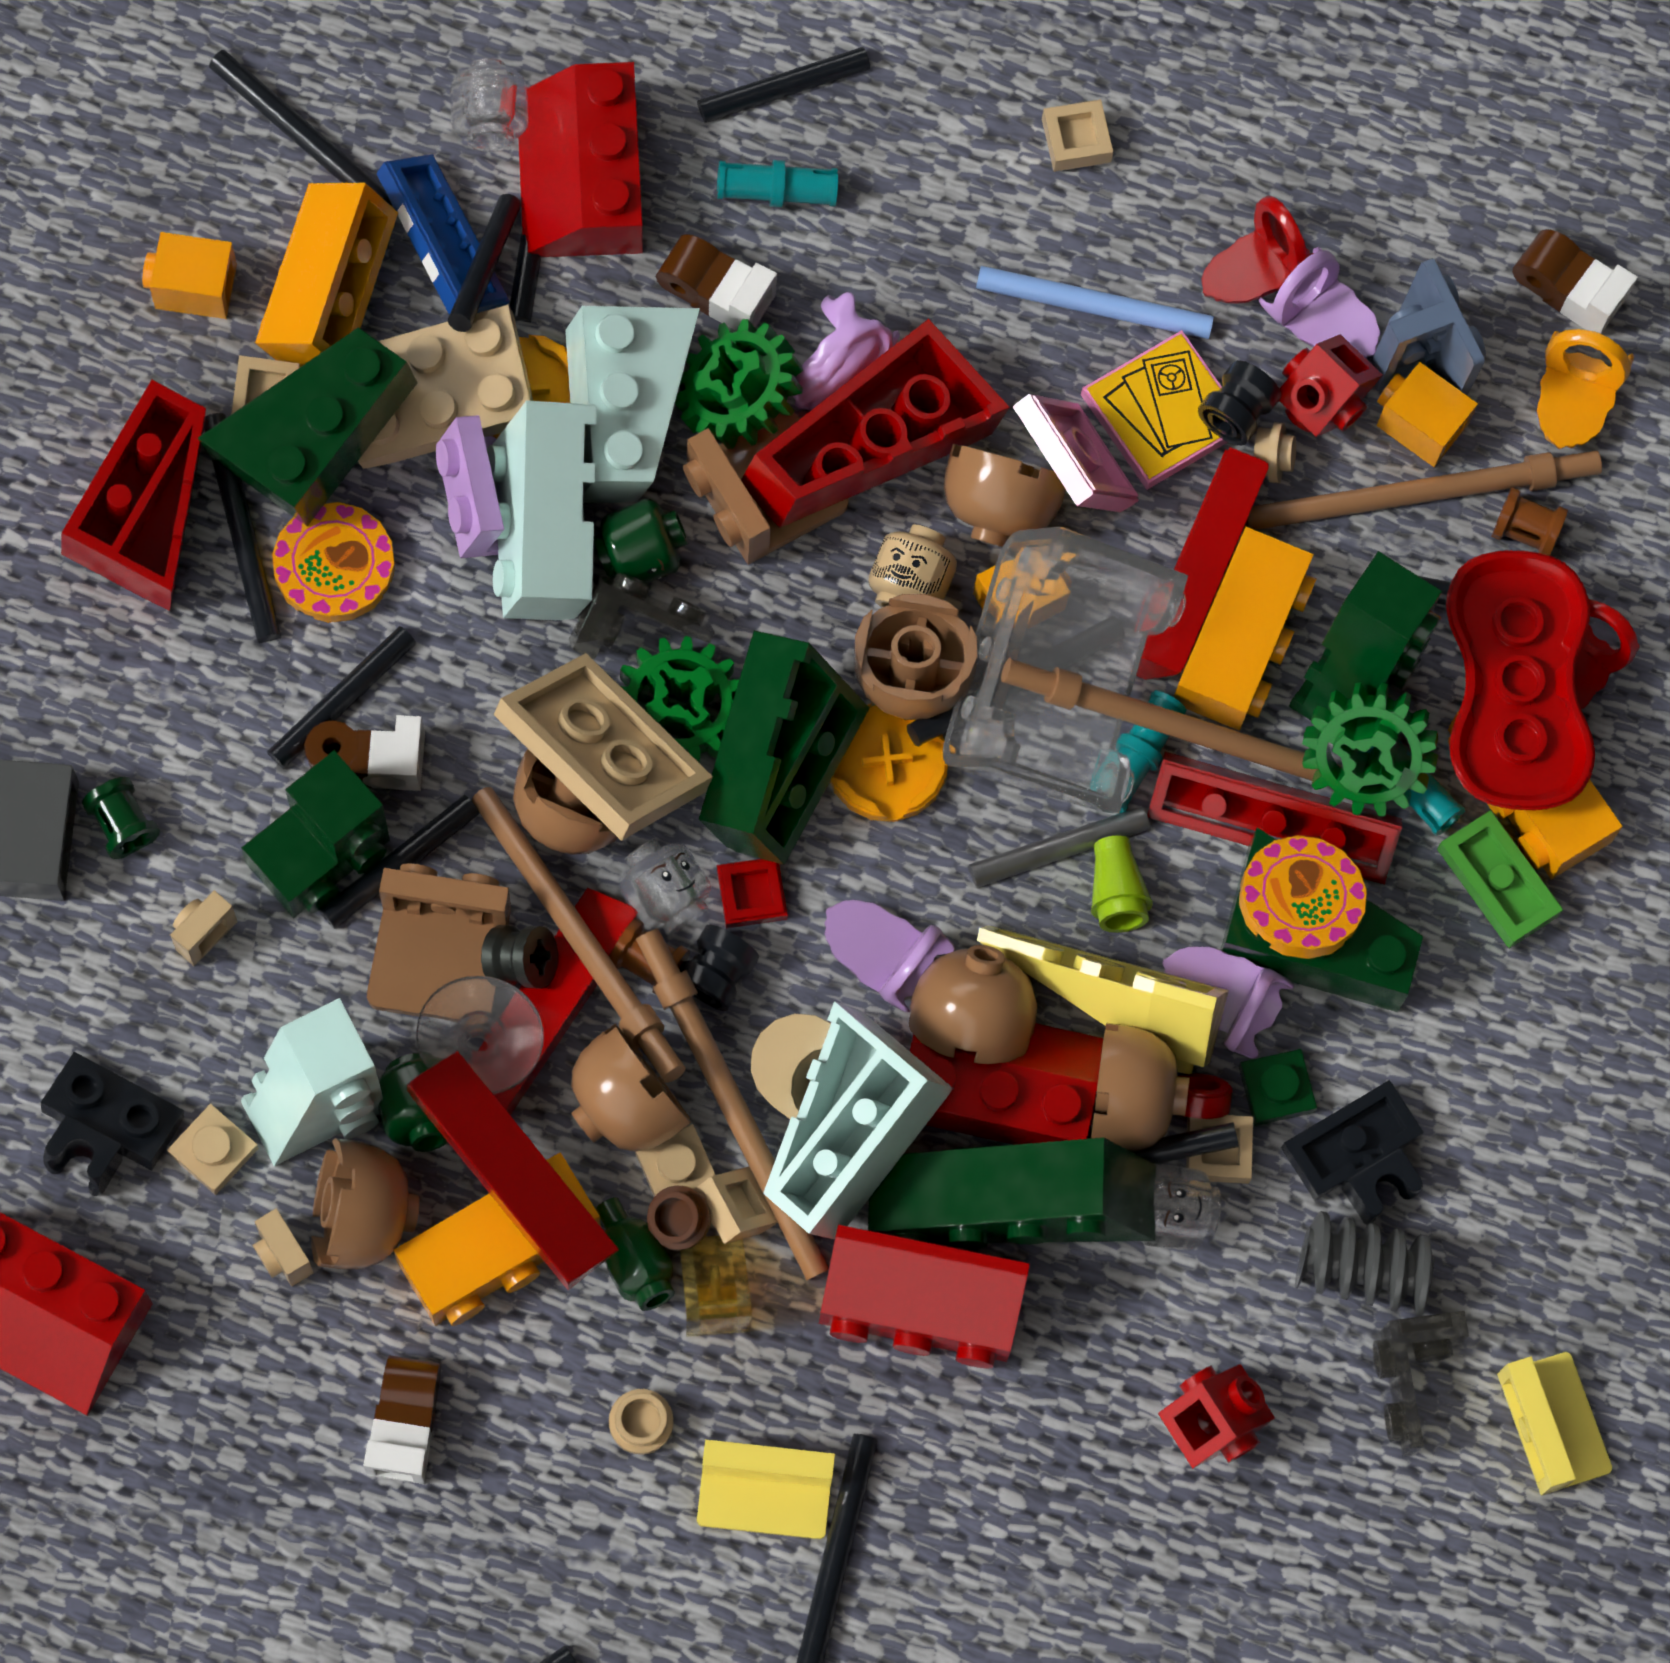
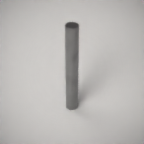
[968,806,1150,888]

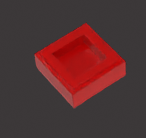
[716,859,788,929]

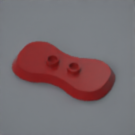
[1446,550,1595,810]

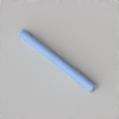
[976,266,1214,339]

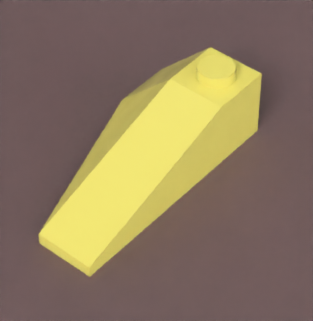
[977,925,1229,1074]

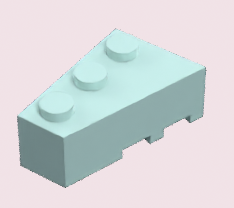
[565,306,700,503]
[487,400,597,620]
[241,998,383,1166]
[763,1001,954,1239]

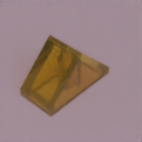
[680,1236,752,1337]

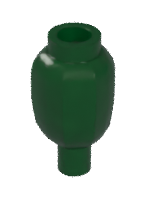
[596,1197,675,1311]

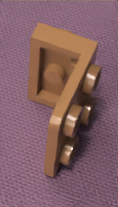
[683,413,848,565]
[367,863,511,1026]

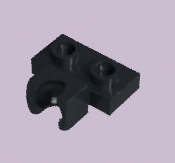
[41,1052,184,1196]
[1281,1080,1424,1225]

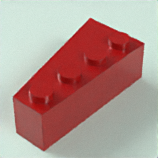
[741,318,1010,528]

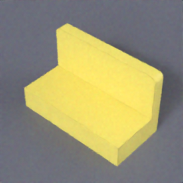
[1497,1352,1612,1496]
[697,1439,835,1539]

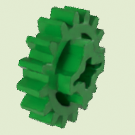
[675,319,803,449]
[620,636,739,763]
[1302,682,1438,816]

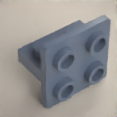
[1371,258,1486,396]

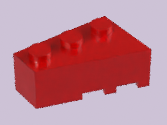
[61,379,206,611]

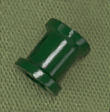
[82,776,160,859]

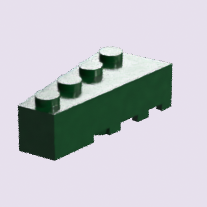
[868,1137,1156,1249]

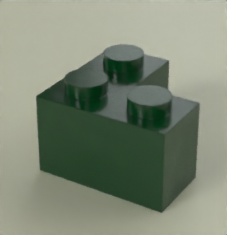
[241,750,390,918]

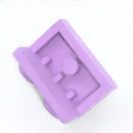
[436,415,504,558]

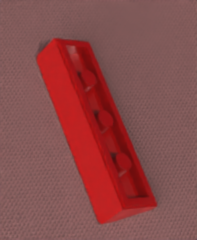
[1132,447,1269,680]
[1147,751,1402,885]
[469,887,640,1115]
[407,1051,619,1291]

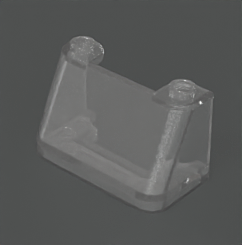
[943,527,1188,813]

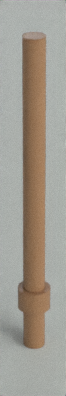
[1246,450,1602,530]
[1001,658,1342,787]
[472,787,686,1083]
[636,928,829,1280]

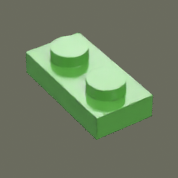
[1437,810,1563,949]

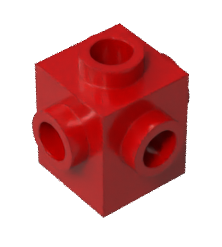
[1279,334,1383,437]
[1158,1364,1275,1469]

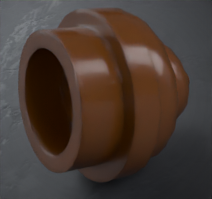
[647,1185,711,1250]

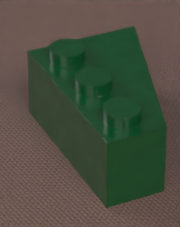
[198,328,418,526]
[1289,551,1442,720]
[698,630,870,865]
[1220,827,1423,1012]

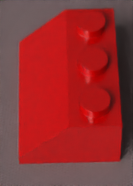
[517,62,643,257]
[910,1023,1104,1145]
[0,1212,153,1416]
[818,1225,1030,1369]

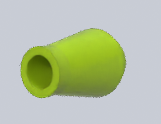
[1091,835,1153,933]

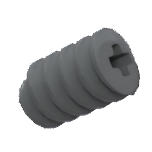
[1295,1211,1435,1317]

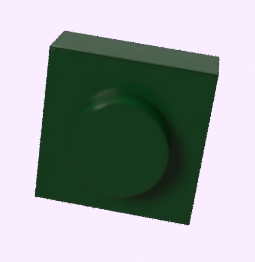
[1238,1049,1317,1126]

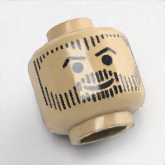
[868,524,957,608]

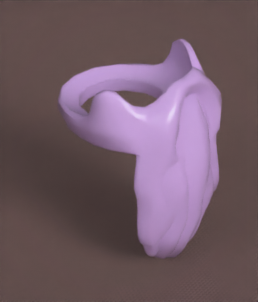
[1259,247,1380,358]
[793,292,900,411]
[824,900,955,1012]
[1163,946,1294,1059]

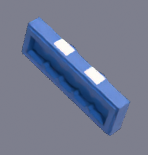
[376,154,510,315]

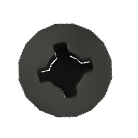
[481,925,558,989]

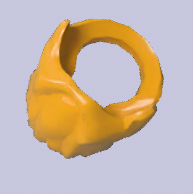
[1537,329,1634,449]

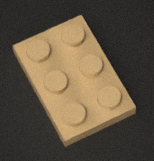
[358,305,533,469]
[494,653,713,841]

